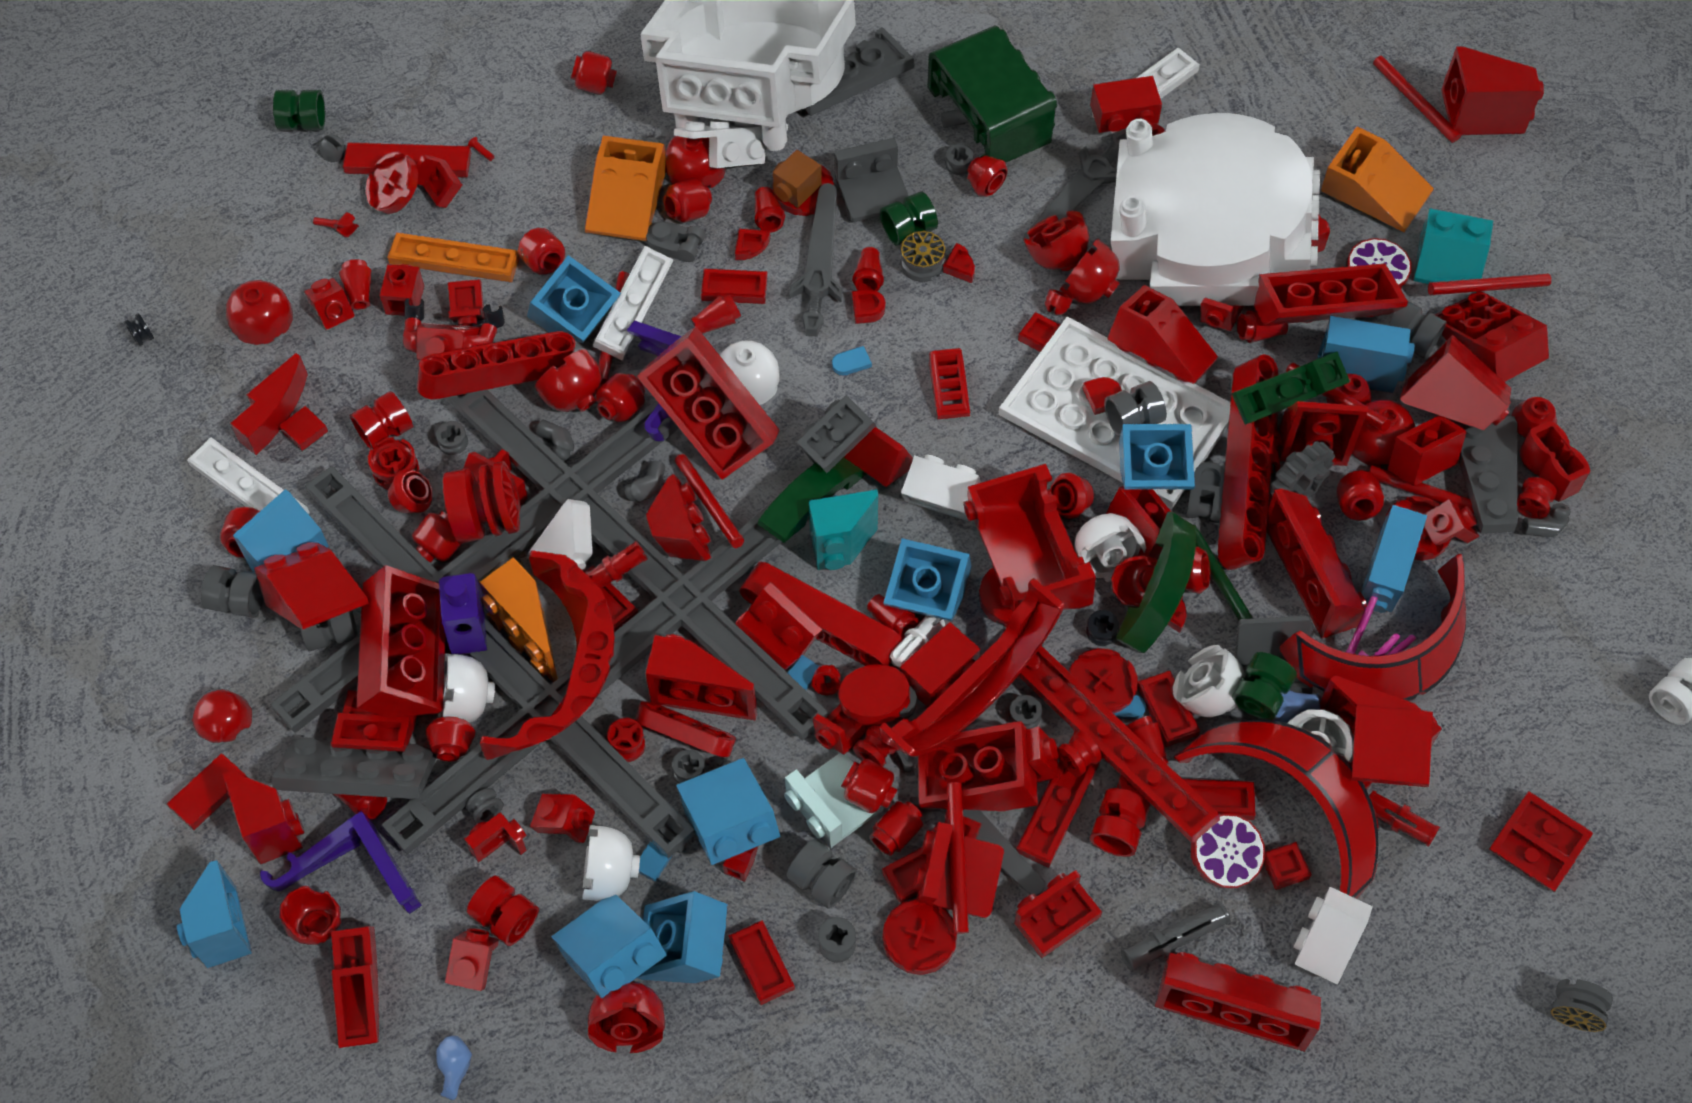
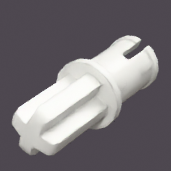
[890,615,945,668]

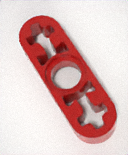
[635,701,736,757]

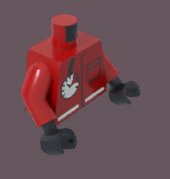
[403,298,505,360]

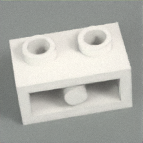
[901,455,981,521]
[1293,887,1373,985]

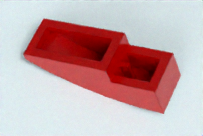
[230,353,308,455]
[331,926,379,1048]

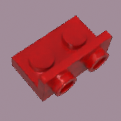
[735,582,822,670]

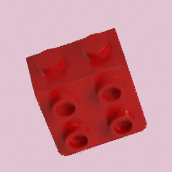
[914,822,1004,918]

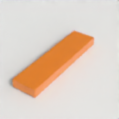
[387,232,520,282]

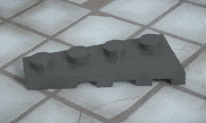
[804,27,914,116]
[1451,416,1517,534]

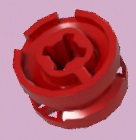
[368,437,420,490]

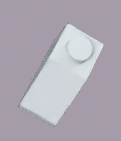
[528,499,593,571]

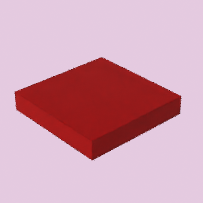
[1351,706,1433,788]

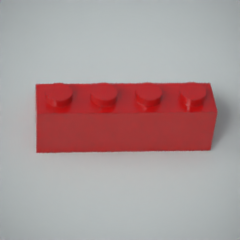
[1254,263,1408,326]
[637,326,780,480]
[1266,488,1367,639]
[357,565,445,718]
[1155,952,1321,1052]

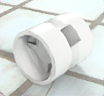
[1649,658,1692,725]

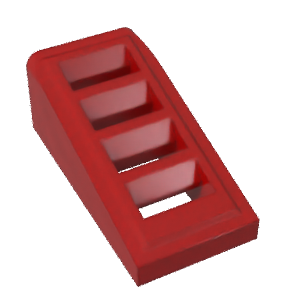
[929,348,970,420]

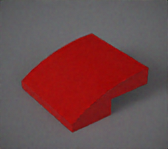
[331,690,417,752]
[1489,791,1593,892]

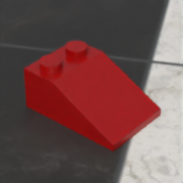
[1279,401,1368,466]
[254,542,369,630]
[645,634,757,721]
[1319,675,1442,747]
[918,721,1038,811]

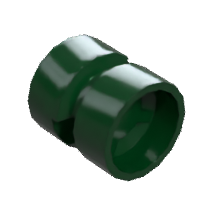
[273,90,326,130]
[880,191,938,246]
[1232,652,1297,720]

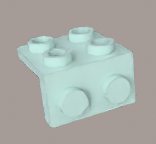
[784,753,885,848]

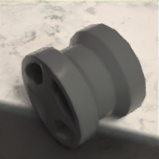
[818,917,856,963]

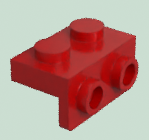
[1014,870,1102,959]

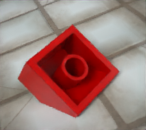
[222,770,305,865]

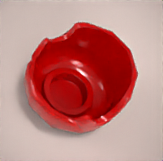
[1111,555,1158,607]
[192,689,252,743]
[279,885,341,945]

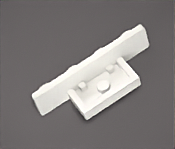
[674,120,788,168]

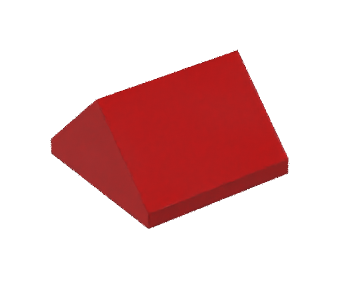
[844,427,913,487]

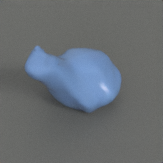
[1273,690,1321,723]
[436,1036,472,1100]

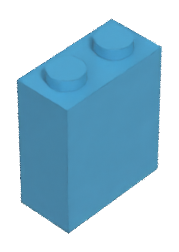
[1317,316,1415,393]
[1361,505,1427,613]
[676,758,781,865]
[551,895,667,998]

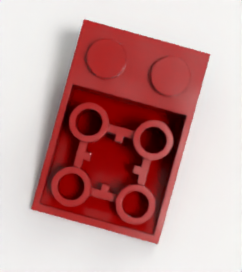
[1107,285,1218,384]
[1434,291,1549,382]

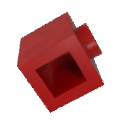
[380,264,425,316]

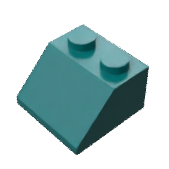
[1413,208,1494,293]
[809,489,878,570]

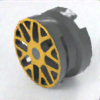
[900,231,945,282]
[1551,979,1613,1032]

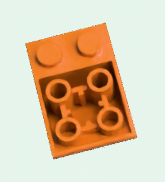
[1321,126,1434,233]
[585,135,666,241]
[480,557,558,683]

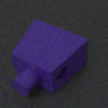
[439,573,487,654]

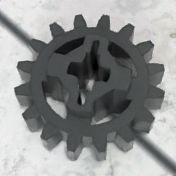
[1269,441,1336,497]

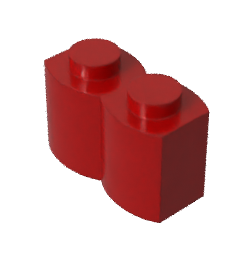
[1519,420,1590,502]

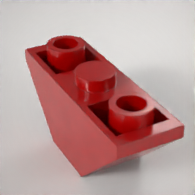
[646,474,712,561]

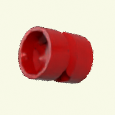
[349,391,413,450]
[1090,788,1151,857]
[466,875,539,946]

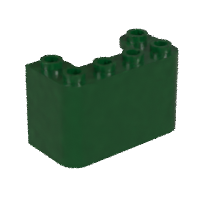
[927,25,1057,163]

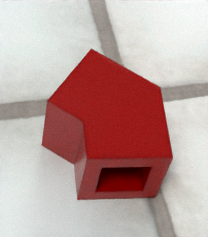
[723,846,758,882]

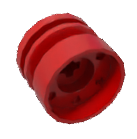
[443,461,520,544]

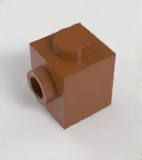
[772,150,822,208]

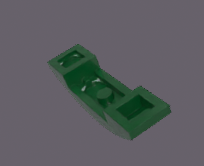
[1232,352,1350,425]
[758,457,867,543]
[1116,511,1196,653]

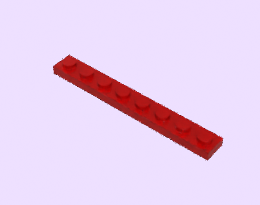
[1018,646,1220,844]

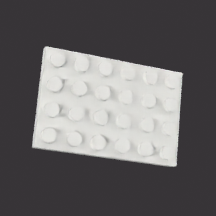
[998,317,1231,509]

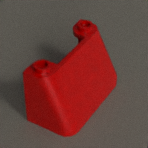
[963,464,1096,612]

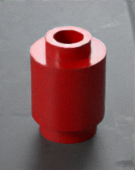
[869,801,923,856]

